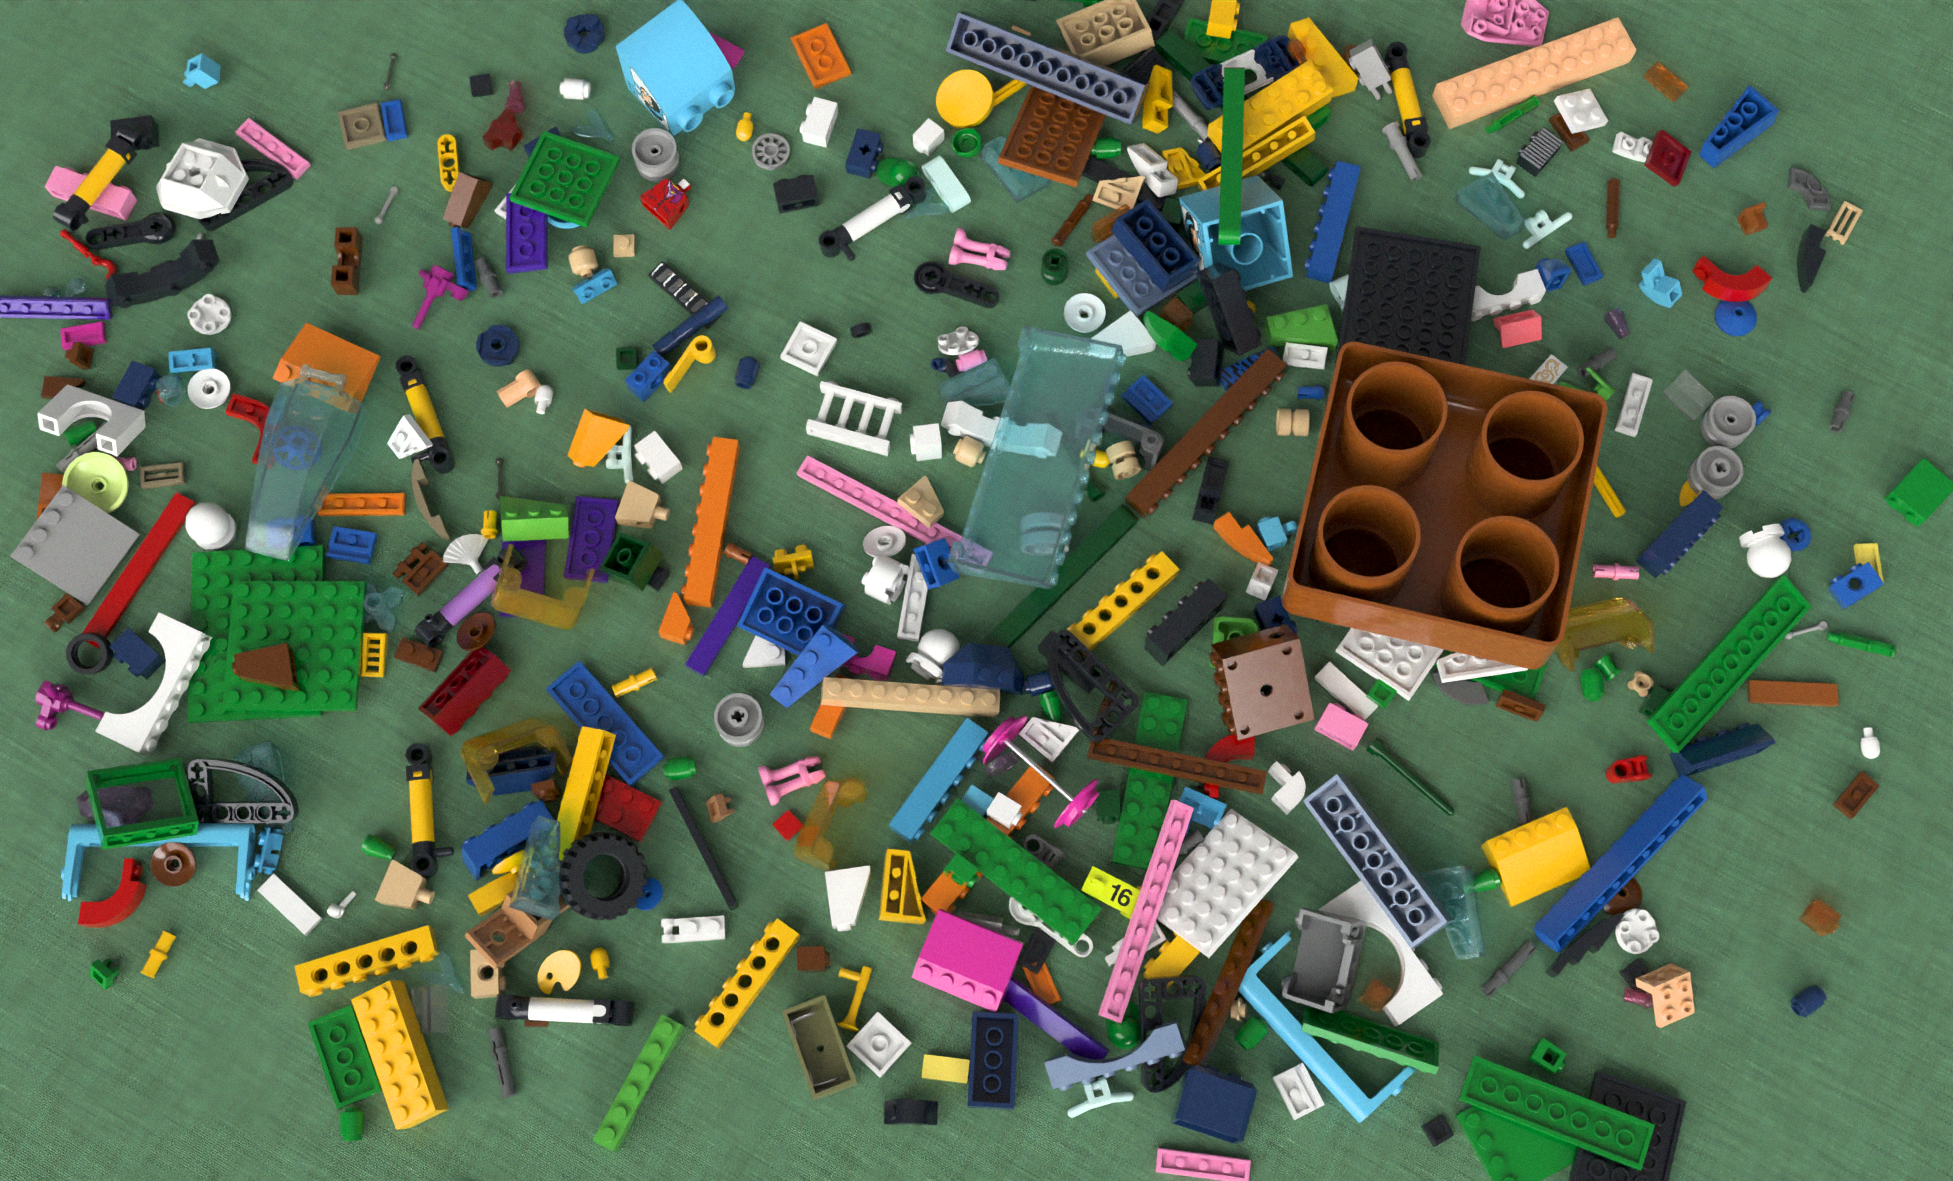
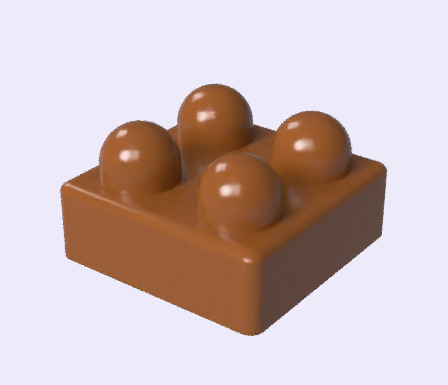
[1282,342,1607,669]

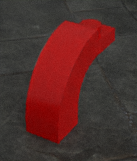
[1692,256,1772,302]
[1203,734,1255,800]
[78,858,147,928]

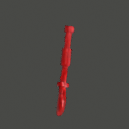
[60,229,117,279]

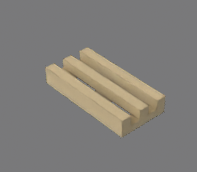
[1825,200,1863,245]

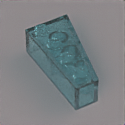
[509,816,560,921]
[1421,866,1486,960]

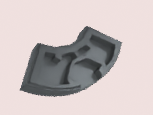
[1788,167,1831,212]
[1431,672,1489,706]

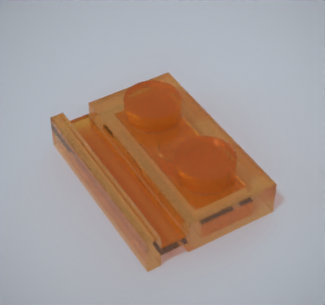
[1091,204,1130,243]

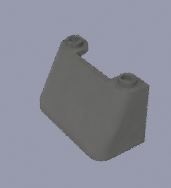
[1075,404,1167,470]
[1281,907,1366,1013]

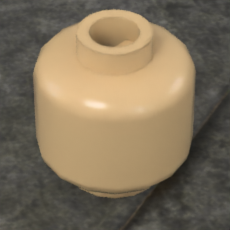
[568,245,598,278]
[953,436,986,467]

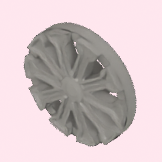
[752,133,790,170]

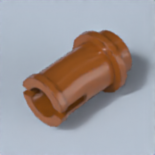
[724,542,753,565]

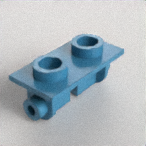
[572,268,618,305]
[253,828,284,875]

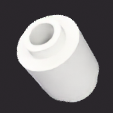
[560,78,591,100]

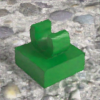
[1366,679,1397,709]
[89,958,120,990]

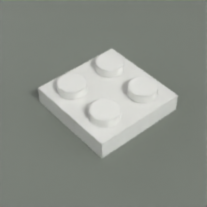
[1554,89,1608,134]
[780,322,837,376]
[847,1012,912,1078]

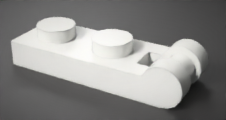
[661,915,726,943]

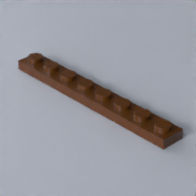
[1087,738,1267,795]
[1183,900,1274,1068]

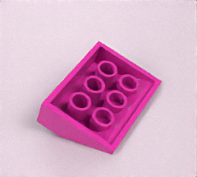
[912,909,1024,1013]

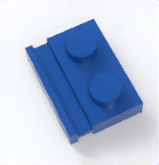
[1121,375,1173,425]
[326,526,378,565]

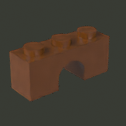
[331,227,363,295]

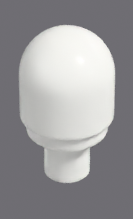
[535,385,553,414]
[1860,727,1880,759]

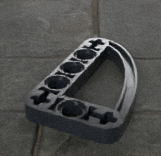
[198,159,293,231]
[1047,630,1138,743]
[188,758,299,823]
[1138,975,1206,1093]

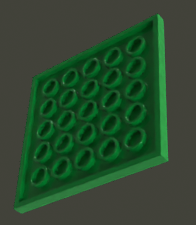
[222,581,367,711]

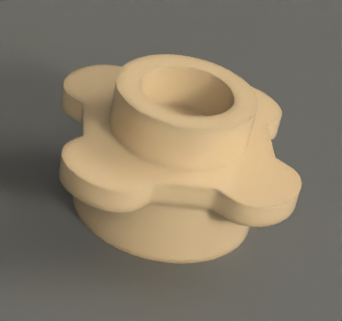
[1628,671,1654,697]
[1231,998,1247,1022]

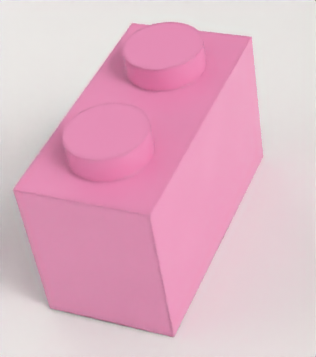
[1314,702,1368,751]

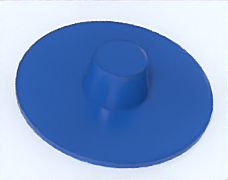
[636,878,663,911]

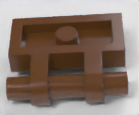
[392,542,449,596]

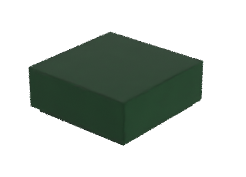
[616,347,638,370]

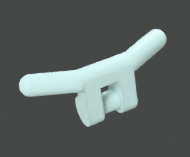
[1469,159,1525,199]
[1523,210,1572,249]
[606,426,633,484]
[1068,1077,1134,1118]

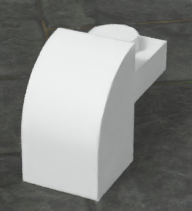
[1268,761,1306,815]

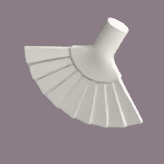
[443,534,489,575]

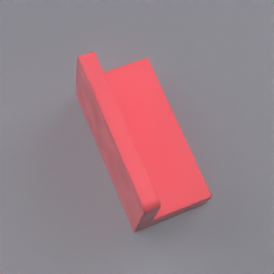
[1493,309,1542,348]

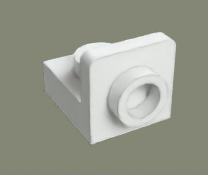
[1246,562,1278,600]

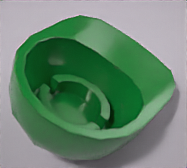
[876,158,920,188]
[1106,1001,1140,1050]

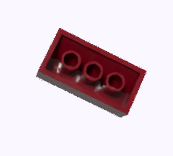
[418,647,511,736]

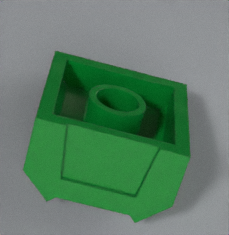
[1143,311,1198,362]

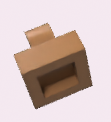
[706,794,734,823]

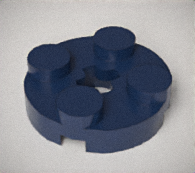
[564,14,605,54]
[476,325,520,367]

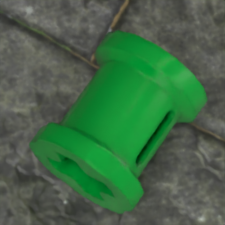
[1593,653,1623,682]

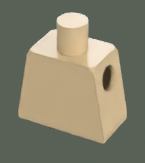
[615,480,670,528]
[375,860,435,910]

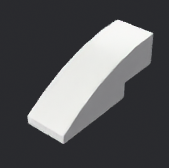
[1127,143,1178,197]

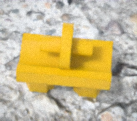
[772,544,814,580]

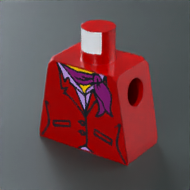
[640,179,691,230]

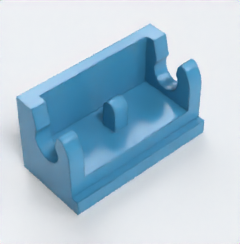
[168,348,219,374]
[1179,786,1227,829]

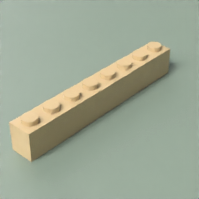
[820,677,1000,718]

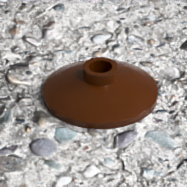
[457,612,496,651]
[151,842,196,887]
[1602,877,1642,916]

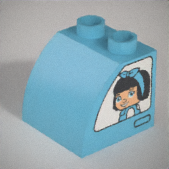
[616,0,735,137]
[1179,175,1293,291]

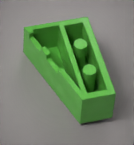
[1263,304,1338,352]
[500,496,569,542]

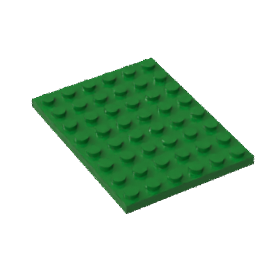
[187,545,325,724]

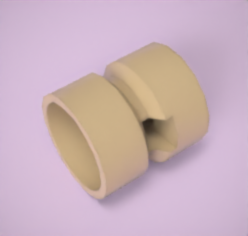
[1276,408,1309,436]
[1106,441,1141,480]

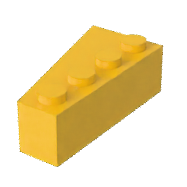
[1287,17,1359,98]

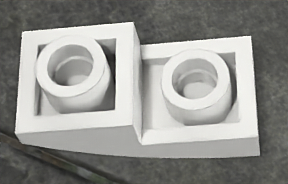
[1612,132,1653,162]

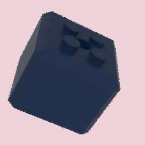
[1170,1065,1257,1144]

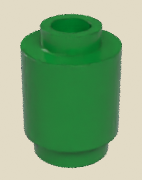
[1091,137,1121,159]
[1580,668,1605,702]
[663,756,697,781]
[1234,1017,1268,1051]
[340,1107,364,1142]

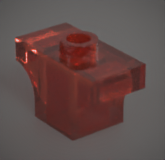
[482,107,524,152]

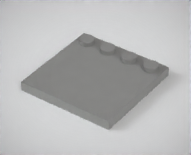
[10,485,140,606]

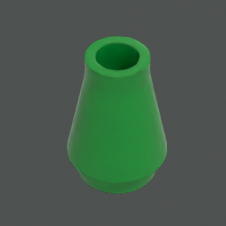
[63,420,97,446]
[1039,691,1062,722]
[361,834,397,862]
[1465,868,1501,894]

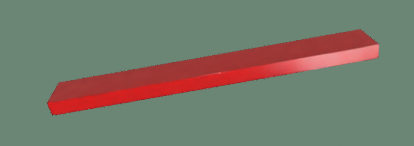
[82,492,196,649]

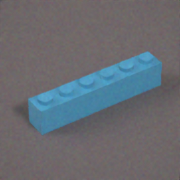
[889,718,989,843]

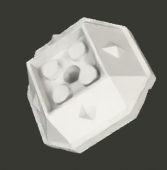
[156,138,249,219]

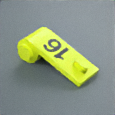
[1081,866,1141,919]

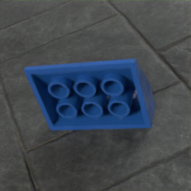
[737,567,847,656]

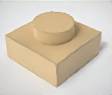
[613,234,635,257]

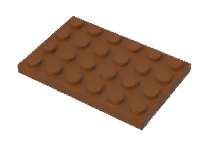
[998,85,1107,188]

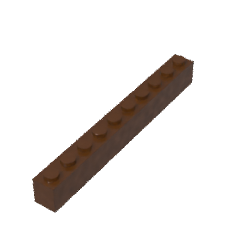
[1125,349,1287,518]

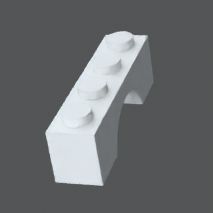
[1471,269,1546,321]

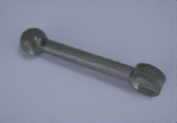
[384,53,398,91]
[495,457,505,500]

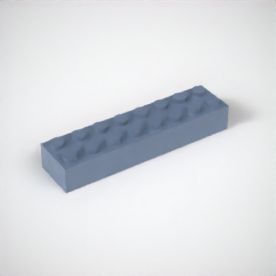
[1303,773,1454,949]

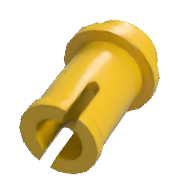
[481,510,498,539]

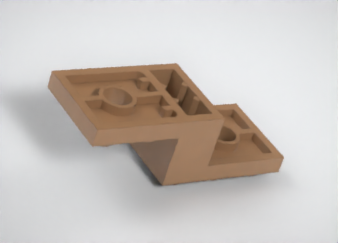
[465,860,570,969]

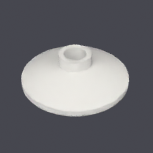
[1064,293,1106,333]
[187,369,231,409]
[863,526,906,557]

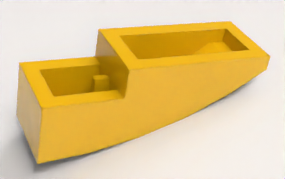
[1142,65,1173,134]
[468,863,537,917]

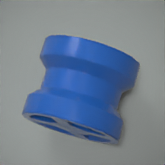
[1752,400,1772,426]

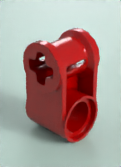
[1605,755,1652,784]

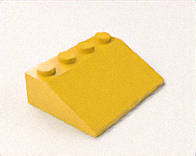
[1481,807,1591,907]

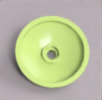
[62,452,129,514]

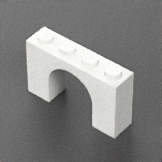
[38,384,146,456]

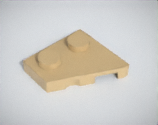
[1093,176,1145,213]
[897,476,944,528]

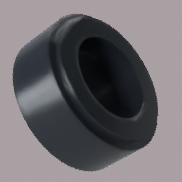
[850,323,872,338]

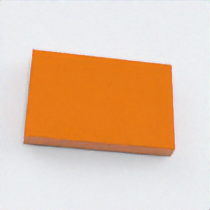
[790,23,852,89]

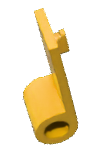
[664,335,716,393]

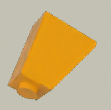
[567,408,630,468]

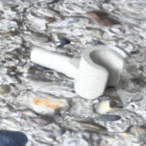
[327,891,357,919]

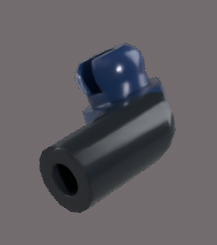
[930,358,960,381]

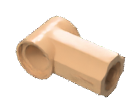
[496,369,541,408]

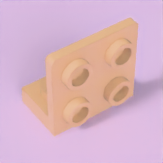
[1636,963,1695,1028]

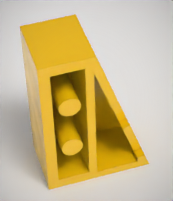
[878,849,926,925]

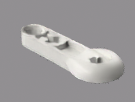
[1009,897,1093,957]

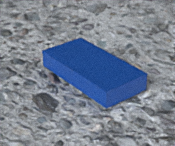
[381,99,408,142]
[1565,241,1603,286]

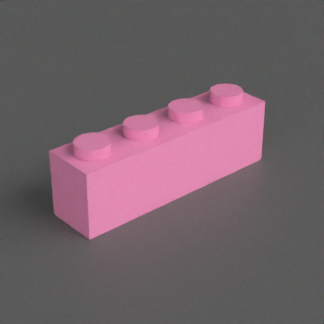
[45,166,137,221]

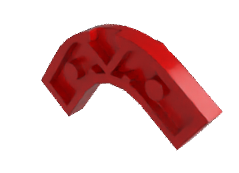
[225,393,283,469]

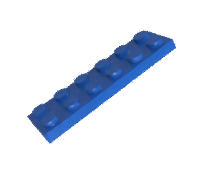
[546,661,664,786]

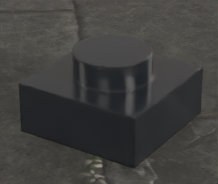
[647,566,670,592]

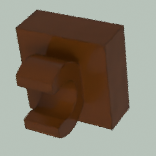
[64,342,94,370]

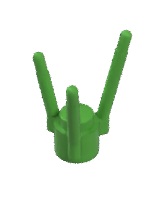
[1559,361,1616,401]

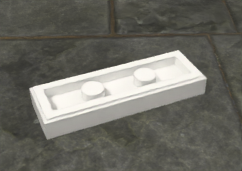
[1614,373,1653,437]
[1314,661,1378,720]
[257,873,323,936]

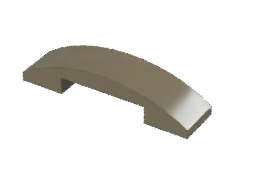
[412,459,451,542]

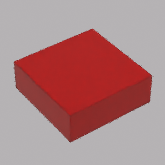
[772,810,804,842]

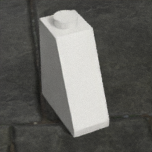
[1090,310,1156,362]
[825,865,871,932]

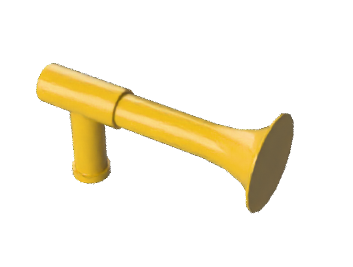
[837,966,872,1032]

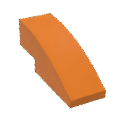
[1213,512,1273,566]
[810,674,850,739]

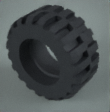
[556,832,648,920]

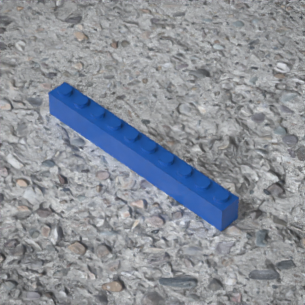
[1533,774,1708,953]

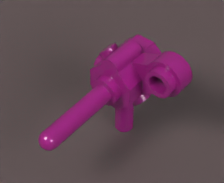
[412,264,469,329]
[35,681,105,730]

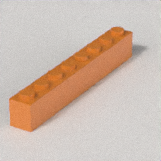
[681,437,740,608]
[921,765,1055,915]

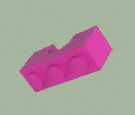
[839,633,897,681]

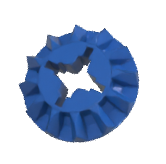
[1780,518,1811,552]

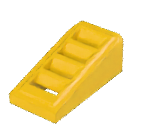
[361,633,388,677]

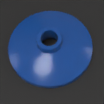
[1715,301,1757,336]

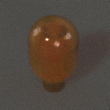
[1287,38,1307,65]

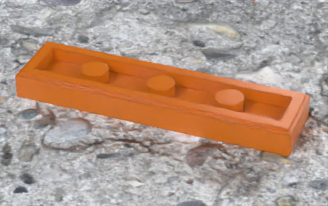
[317,493,406,516]

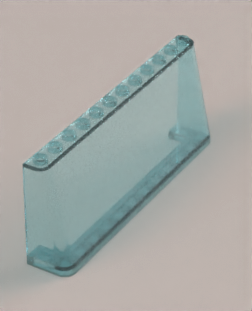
[947,325,1126,589]

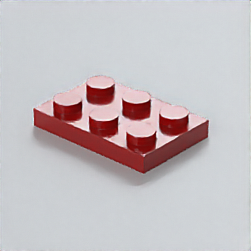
[594,775,662,843]

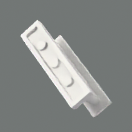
[806,381,903,456]

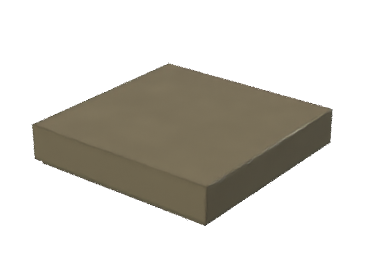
[337,102,387,150]

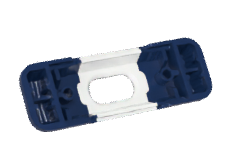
[1191,35,1304,110]

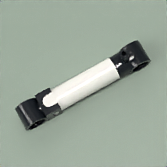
[819,176,926,261]
[495,994,635,1026]

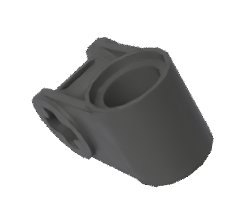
[1022,835,1066,872]

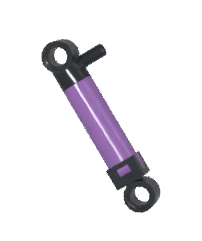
[414,545,528,648]

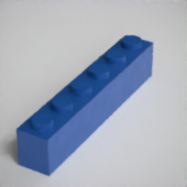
[1304,161,1361,283]

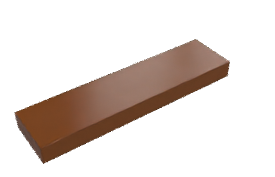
[1747,680,1839,707]

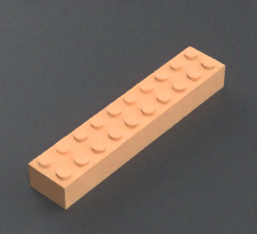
[1432,17,1636,129]

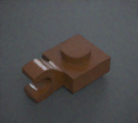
[44,593,85,633]

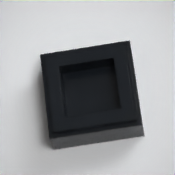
[469,73,493,97]
[1619,958,1649,991]
[1421,1114,1454,1147]

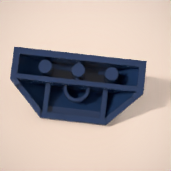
[942,643,1024,695]
[466,746,557,796]

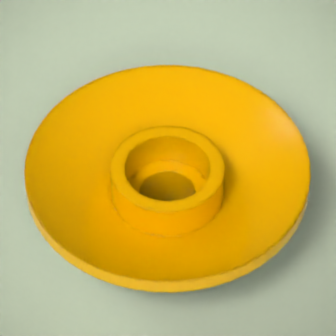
[492,848,534,875]

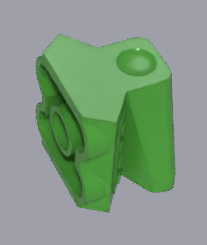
[1210,616,1258,668]

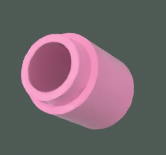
[956,349,988,375]

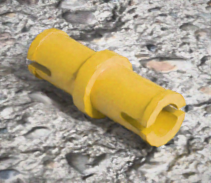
[612,667,658,698]
[140,931,176,979]

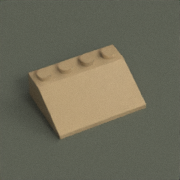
[1056,0,1155,66]

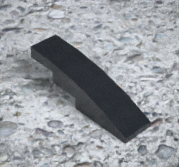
[1139,0,1185,53]
[1545,912,1624,978]

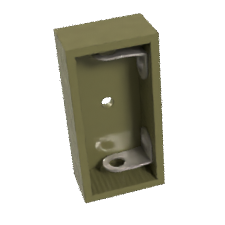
[781,995,858,1101]

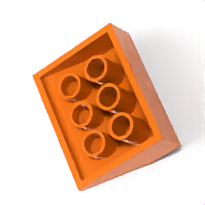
[272,323,381,414]

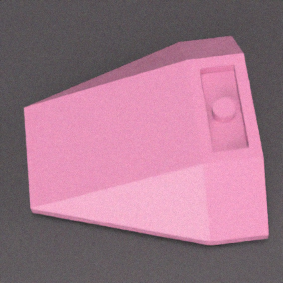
[1461,0,1549,47]

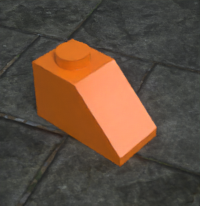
[658,592,694,646]

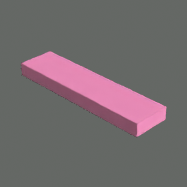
[235,118,311,180]
[1155,1148,1251,1181]

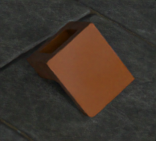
[1737,202,1768,236]

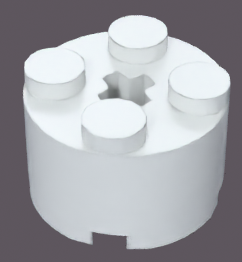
[862,554,909,605]

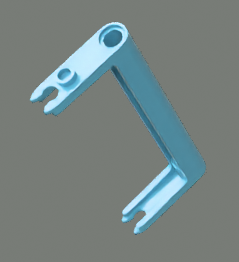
[61,823,256,901]
[1238,931,1417,1123]

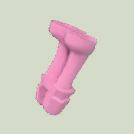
[949,227,1010,270]
[758,756,826,806]

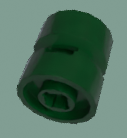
[1041,248,1069,285]

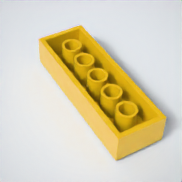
[1207,60,1334,153]
[351,980,449,1130]

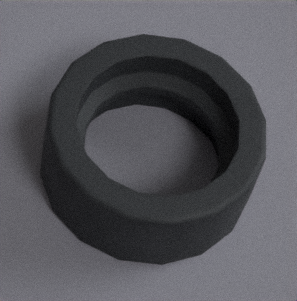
[66,633,113,674]

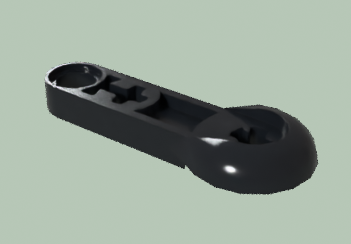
[85,212,176,250]
[914,261,999,308]

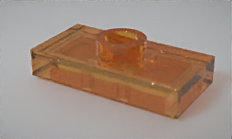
[1643,62,1688,103]

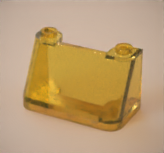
[794,777,868,872]

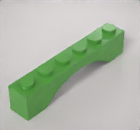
[593,1014,685,1153]

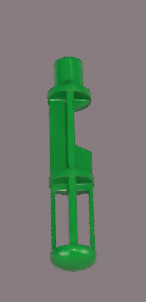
[1485,95,1540,134]
[1826,632,1896,657]

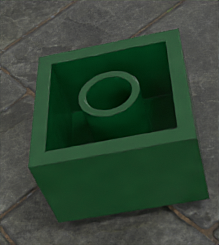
[599,532,664,591]

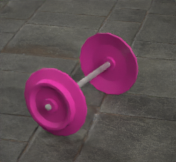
[982,715,1099,828]

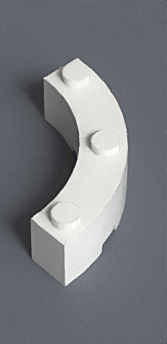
[941,401,1063,459]

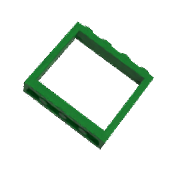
[86,758,199,850]

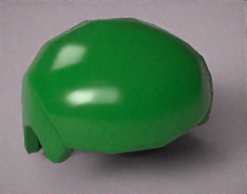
[952,128,982,158]

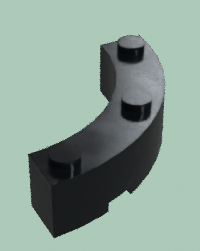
[105,239,220,308]

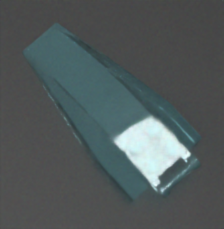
[245,364,367,561]

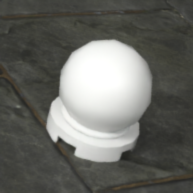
[185,502,237,551]
[1739,524,1792,578]
[906,629,960,685]

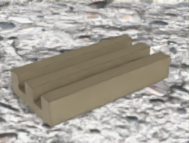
[140,462,186,489]

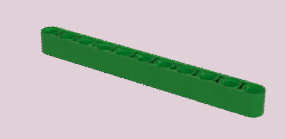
[1218,67,1245,245]

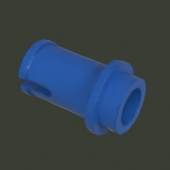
[1297,384,1324,401]

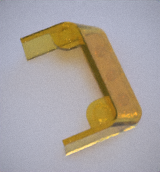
[491,544,595,630]
[1555,598,1655,672]
[460,717,573,804]

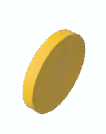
[936,70,995,129]

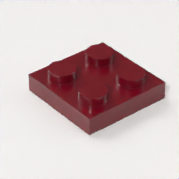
[1644,130,1692,187]

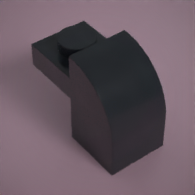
[884,1099,938,1126]

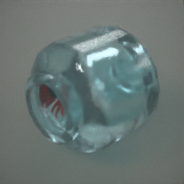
[156,374,187,406]

